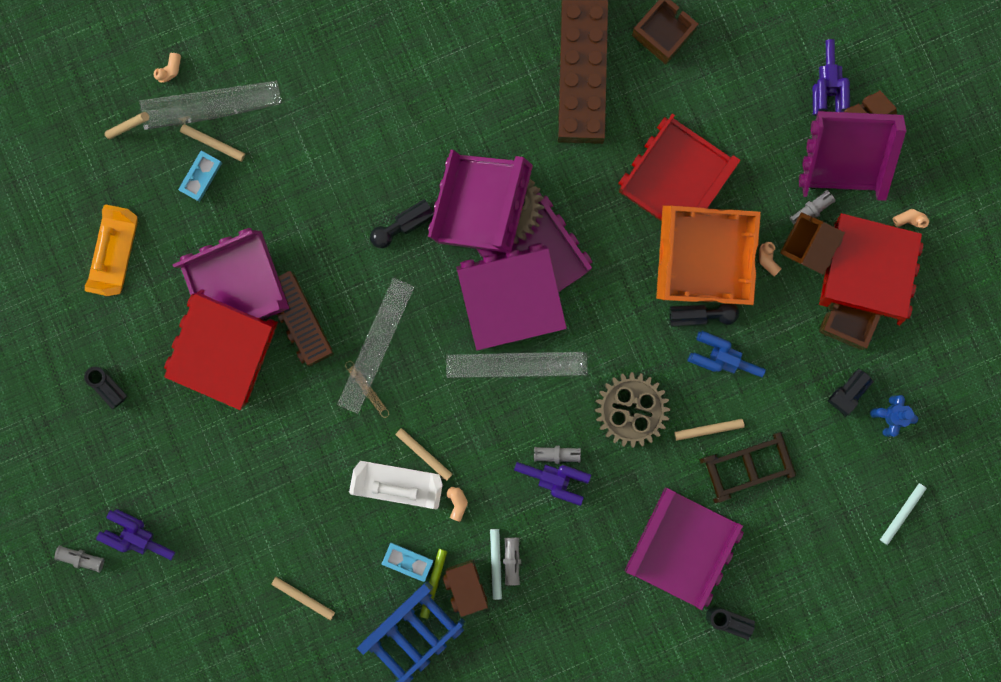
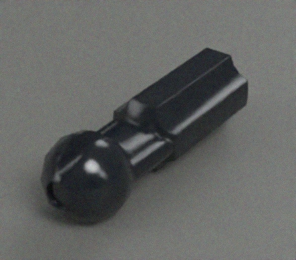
[370,199,434,249]
[669,303,739,327]

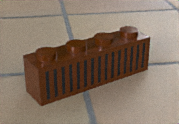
[277,271,334,366]

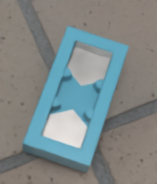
[178,151,222,202]
[382,542,434,582]

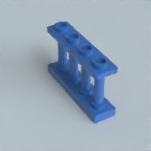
[357,581,465,682]

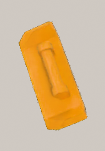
[85,205,137,296]

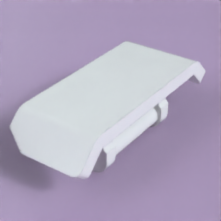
[349,461,442,509]

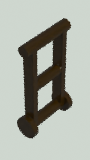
[699,432,797,503]

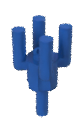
[687,331,766,378]
[870,395,918,437]

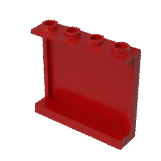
[618,114,740,221]
[819,213,924,326]
[164,289,278,410]

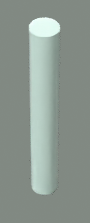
[880,483,927,545]
[490,529,502,600]

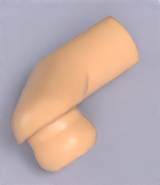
[154,53,181,83]
[893,209,929,228]
[759,242,782,276]
[447,487,468,522]

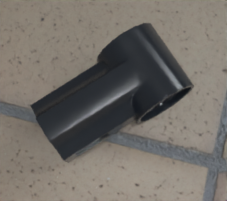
[84,367,128,410]
[828,369,874,417]
[706,606,755,640]

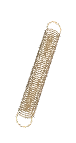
[345,361,389,418]

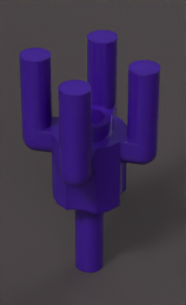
[812,39,850,116]
[514,462,591,506]
[96,509,176,561]

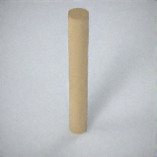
[105,112,149,139]
[180,124,245,162]
[674,419,744,441]
[395,428,453,481]
[271,577,335,621]

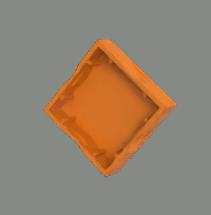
[656,206,761,305]

